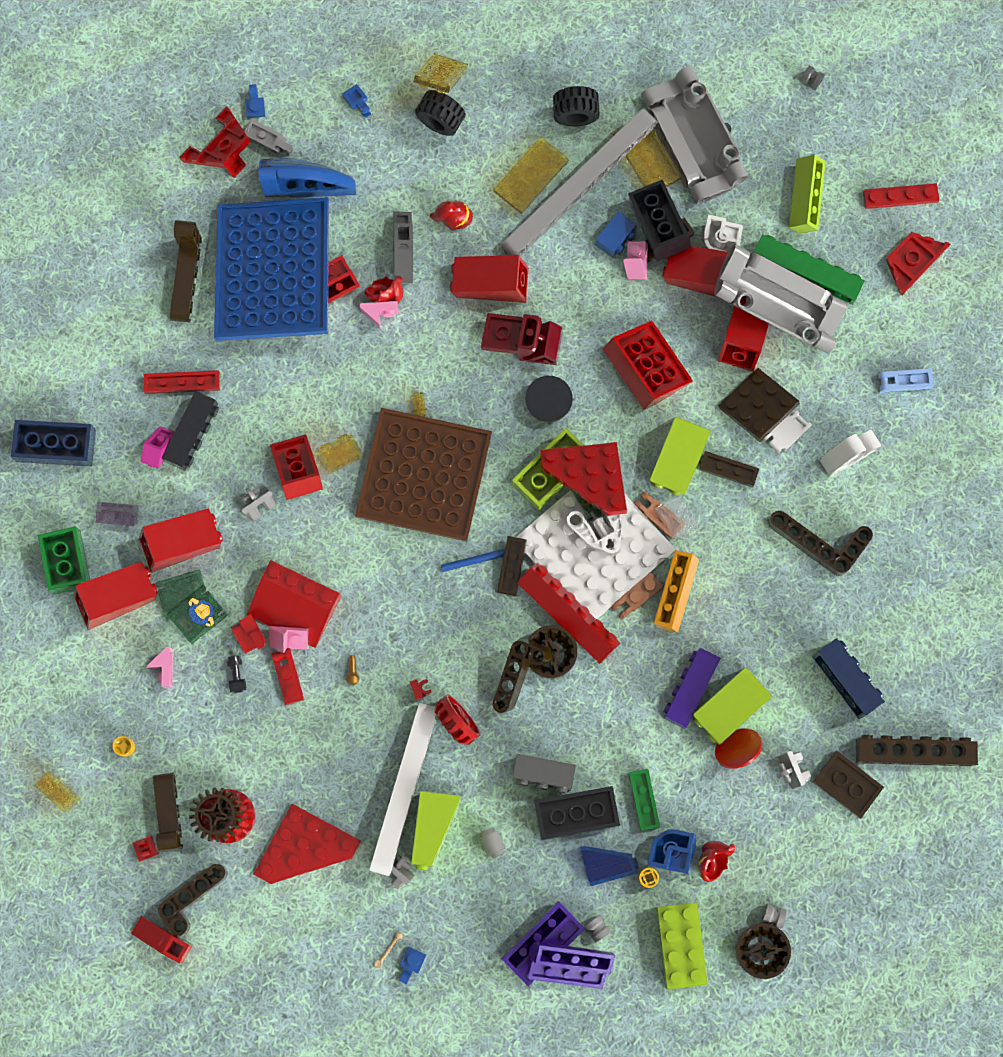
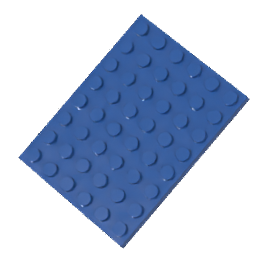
[214,197,329,341]

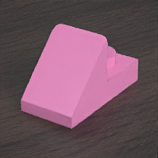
[623,241,648,280]
[360,301,399,329]
[269,626,308,652]
[146,647,173,688]

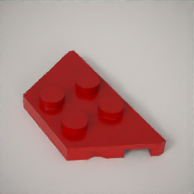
[886,232,951,296]

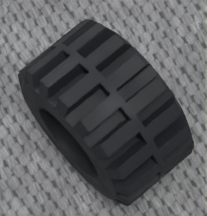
[553,86,600,127]
[415,90,466,136]

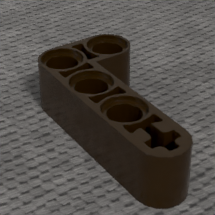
[493,639,552,713]
[153,772,183,852]
[158,864,228,935]

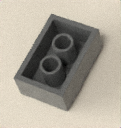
[512,754,576,794]

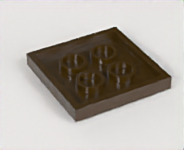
[718,368,800,442]

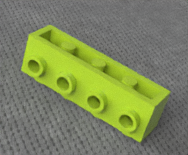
[789,154,826,234]

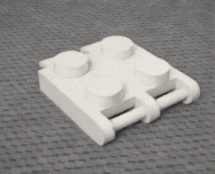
[764,410,812,453]

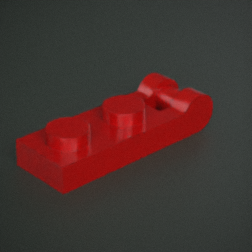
[271,648,305,705]

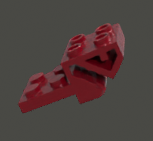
[481,313,563,365]

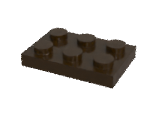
[812,750,884,819]

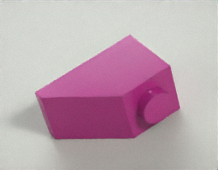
[140,426,174,469]

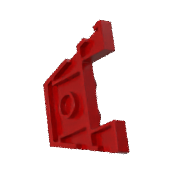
[179,106,251,168]

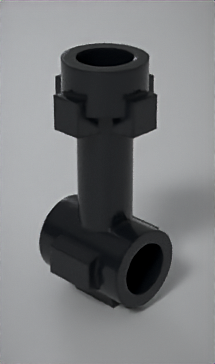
[227,656,246,693]

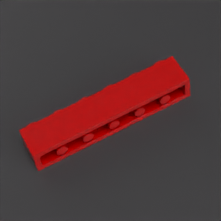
[517,563,621,664]

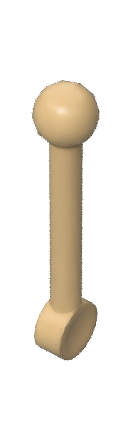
[374,932,403,968]

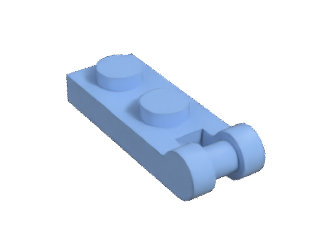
[878,368,934,393]

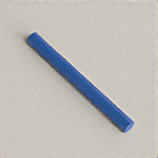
[441,549,505,572]

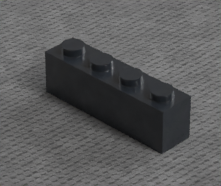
[162,391,219,471]

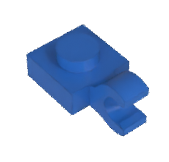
[245,84,266,118]
[342,84,371,118]
[399,947,426,984]

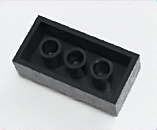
[628,179,692,262]
[534,786,620,841]

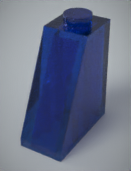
[579,846,639,886]

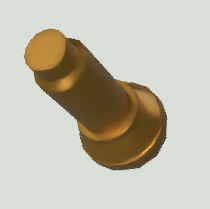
[346,655,360,685]

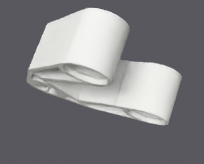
[820,430,881,477]
[567,511,624,554]

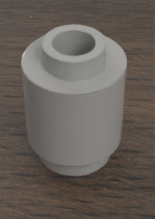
[480,827,505,858]

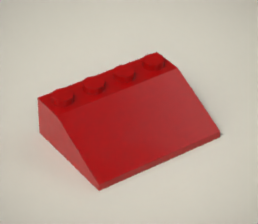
[603,320,693,410]
[247,560,342,648]

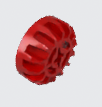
[434,694,481,745]
[201,789,256,843]

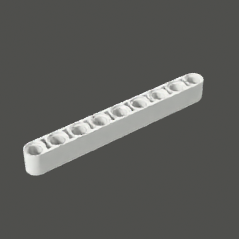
[370,703,436,876]

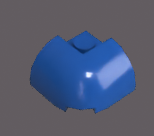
[648,829,696,874]

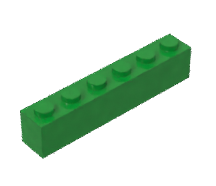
[754,234,865,305]

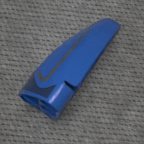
[259,158,356,198]

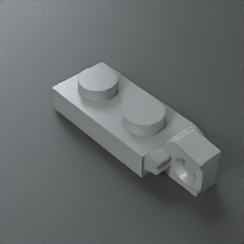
[244,119,293,156]

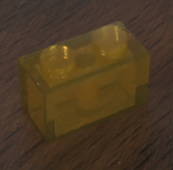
[318,433,363,474]
[34,771,81,813]

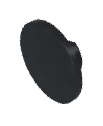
[525,376,573,422]

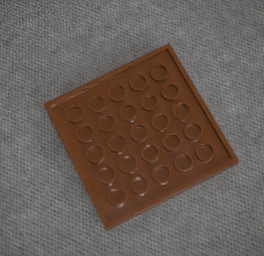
[355,408,492,542]

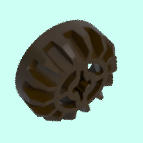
[528,626,577,680]
[735,923,791,979]

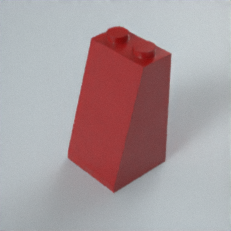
[662,246,728,298]
[450,255,529,303]
[718,290,769,372]
[139,508,223,573]
[74,561,158,630]

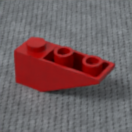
[131,916,193,964]

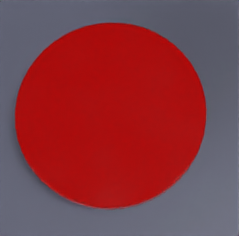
[715,728,763,769]

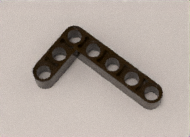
[170,220,202,323]
[768,510,873,576]

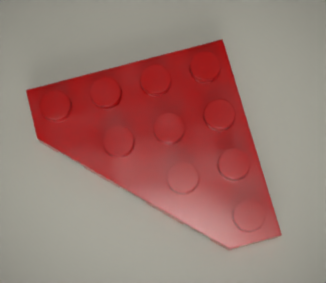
[540,442,627,516]
[253,804,361,884]

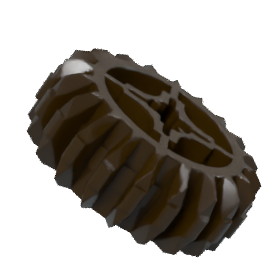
[189,787,244,842]

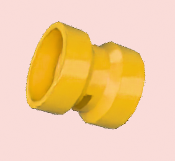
[113,736,136,757]
[638,868,659,888]

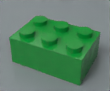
[37,526,90,595]

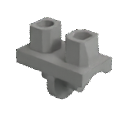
[241,487,276,521]
[776,751,811,790]
[380,853,415,889]

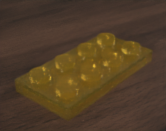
[413,53,468,94]
[613,128,682,187]
[493,137,569,214]

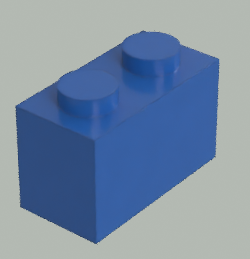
[595,212,637,258]

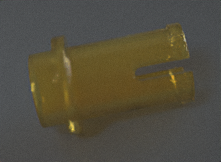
[412,392,428,417]

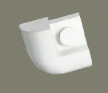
[704,215,743,252]

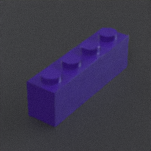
[663,648,721,729]

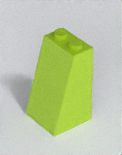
[649,417,711,497]
[693,667,773,744]
[411,791,461,871]

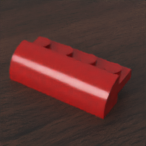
[328,255,360,304]

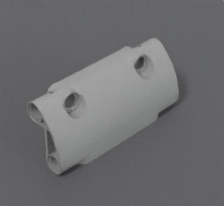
[641,66,749,205]
[714,244,847,354]

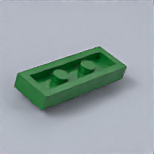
[629,769,660,832]

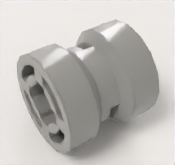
[761,903,787,929]
[584,915,612,943]

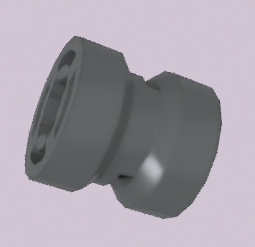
[800,65,825,90]

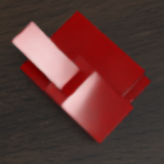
[231,614,267,654]

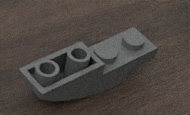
[393,211,413,283]

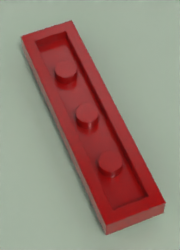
[863,183,940,209]
[143,370,220,394]

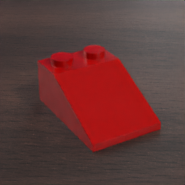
[270,434,323,500]

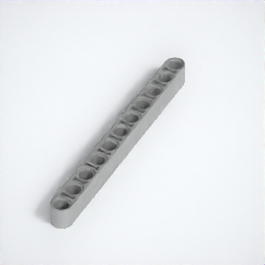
[501,109,658,255]

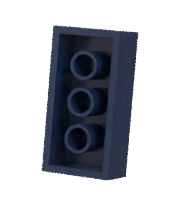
[11,420,96,467]
[812,638,885,719]

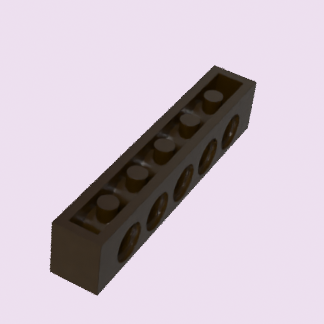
[856,735,978,766]

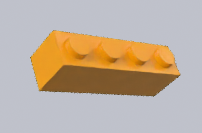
[654,550,699,633]

